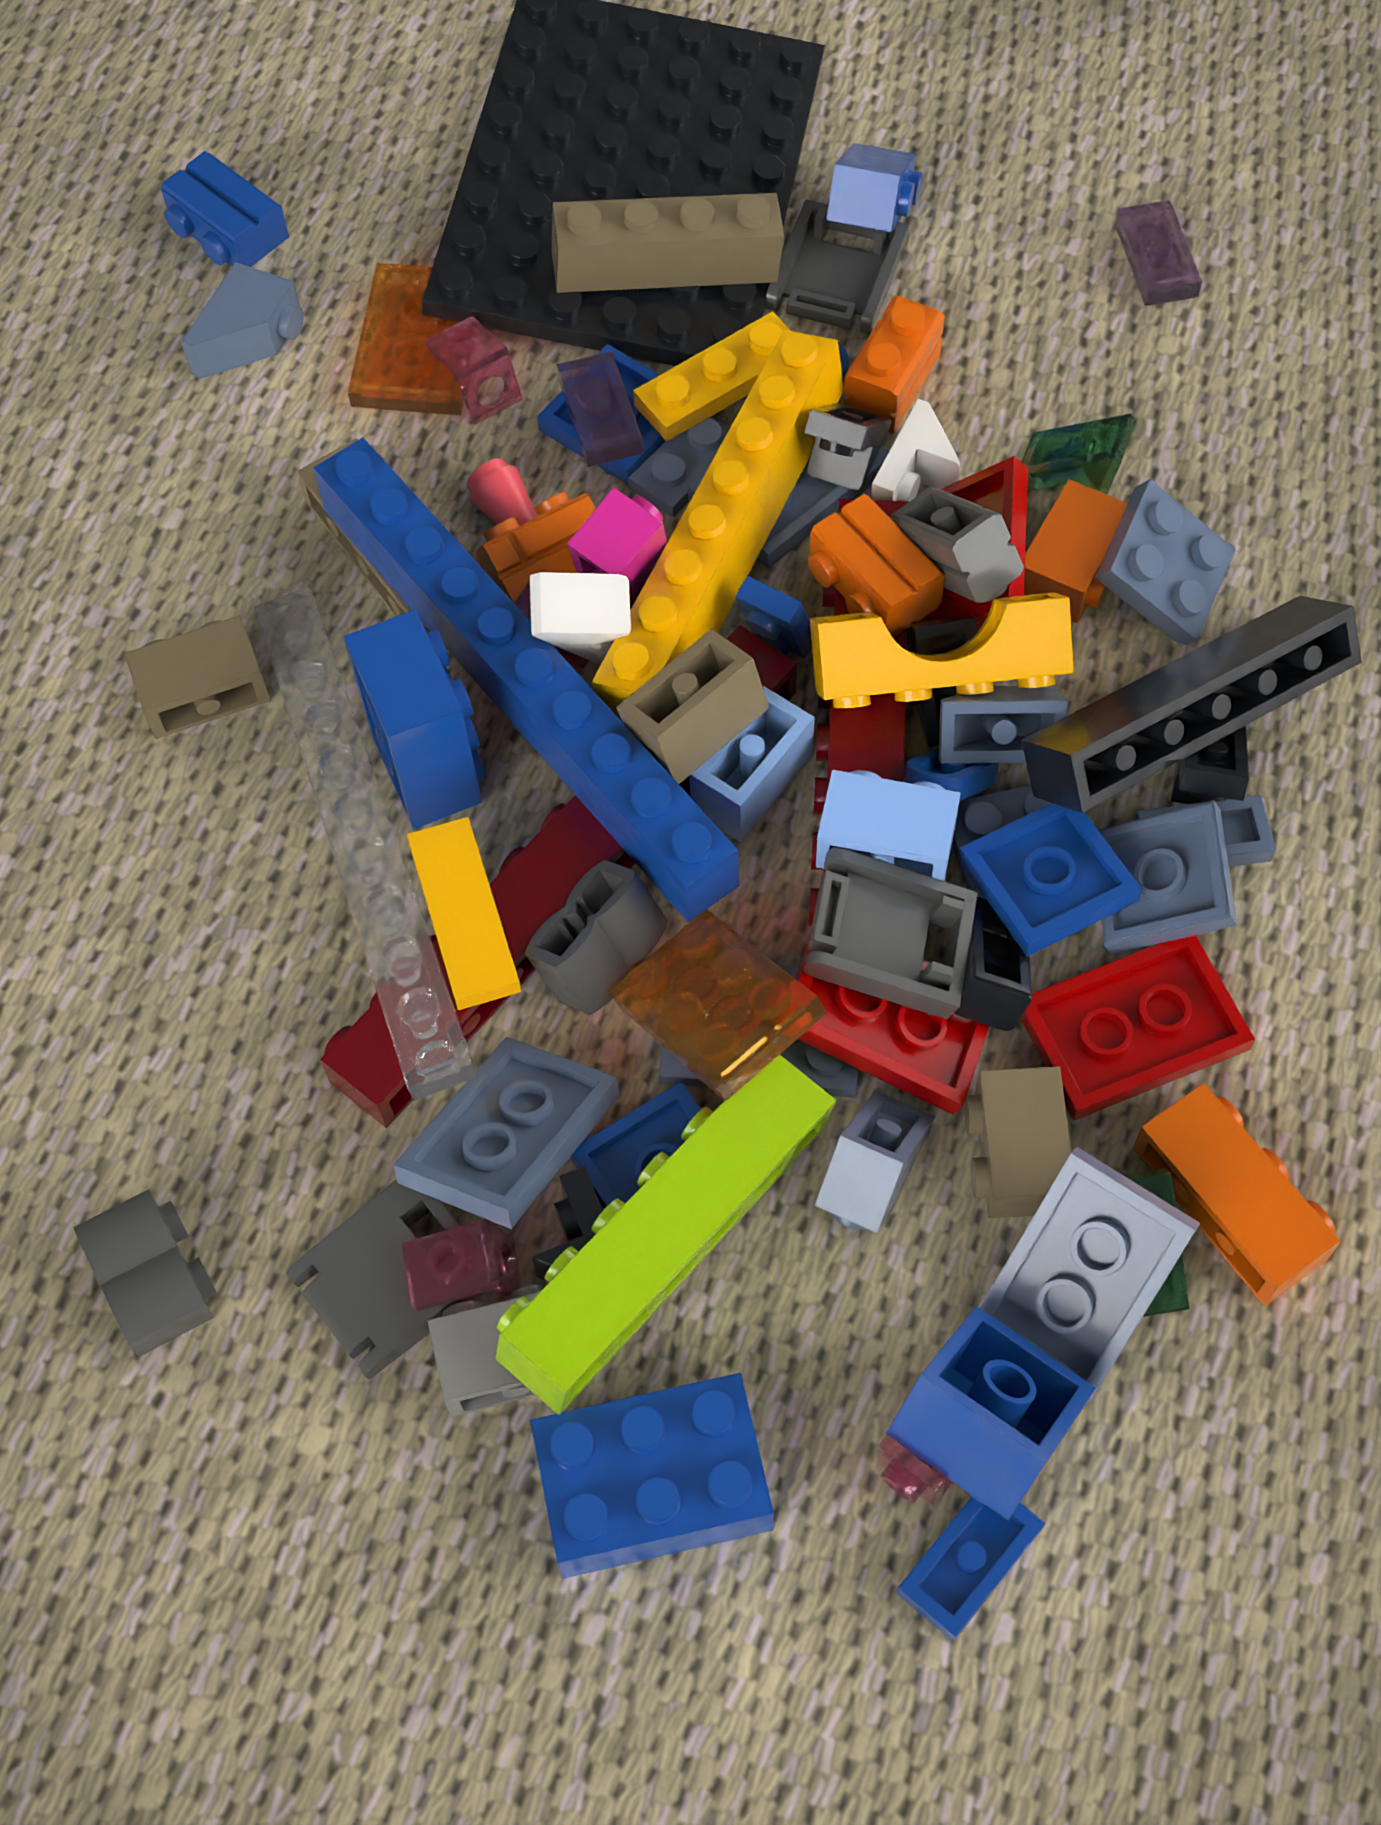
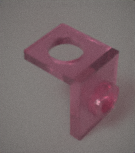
[425,316,523,425]
[402,1219,522,1311]
[877,1434,953,1508]

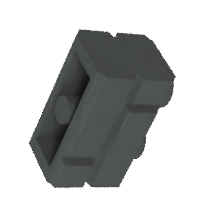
[891,487,1025,603]

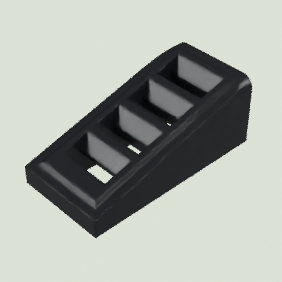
[954,896,1032,1031]

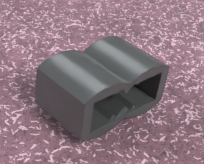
[525,860,668,1015]
[73,1189,217,1357]

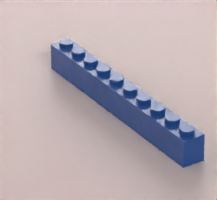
[313,437,739,922]

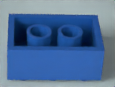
[343,609,487,830]
[530,1373,774,1579]

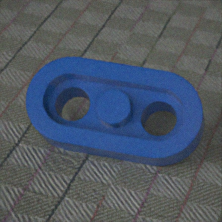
[904,748,999,801]

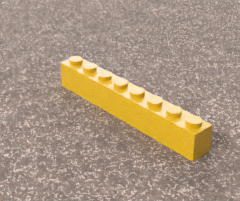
[592,329,844,723]

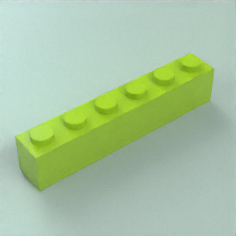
[495,1050,836,1415]

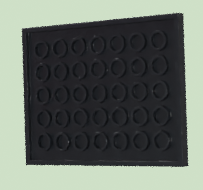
[422,0,825,366]

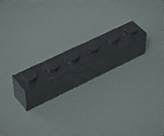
[1021,596,1362,813]

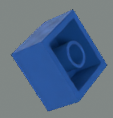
[886,1306,1096,1520]

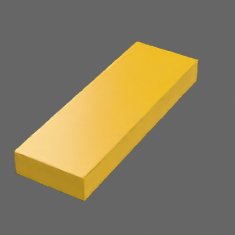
[406,817,522,1010]

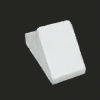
[871,399,960,501]
[530,572,631,665]

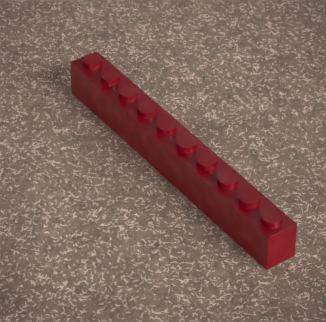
[320,625,797,1128]

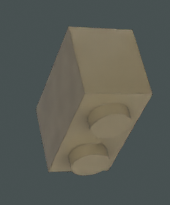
[124,615,271,739]
[616,629,769,784]
[964,1066,1071,1219]

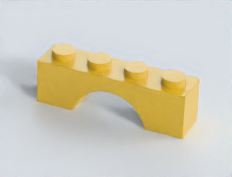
[810,592,1074,708]

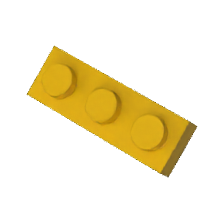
[633,311,791,442]

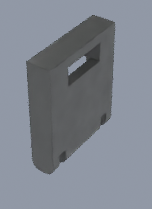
[765,199,909,335]
[803,848,978,1019]
[287,1179,500,1379]

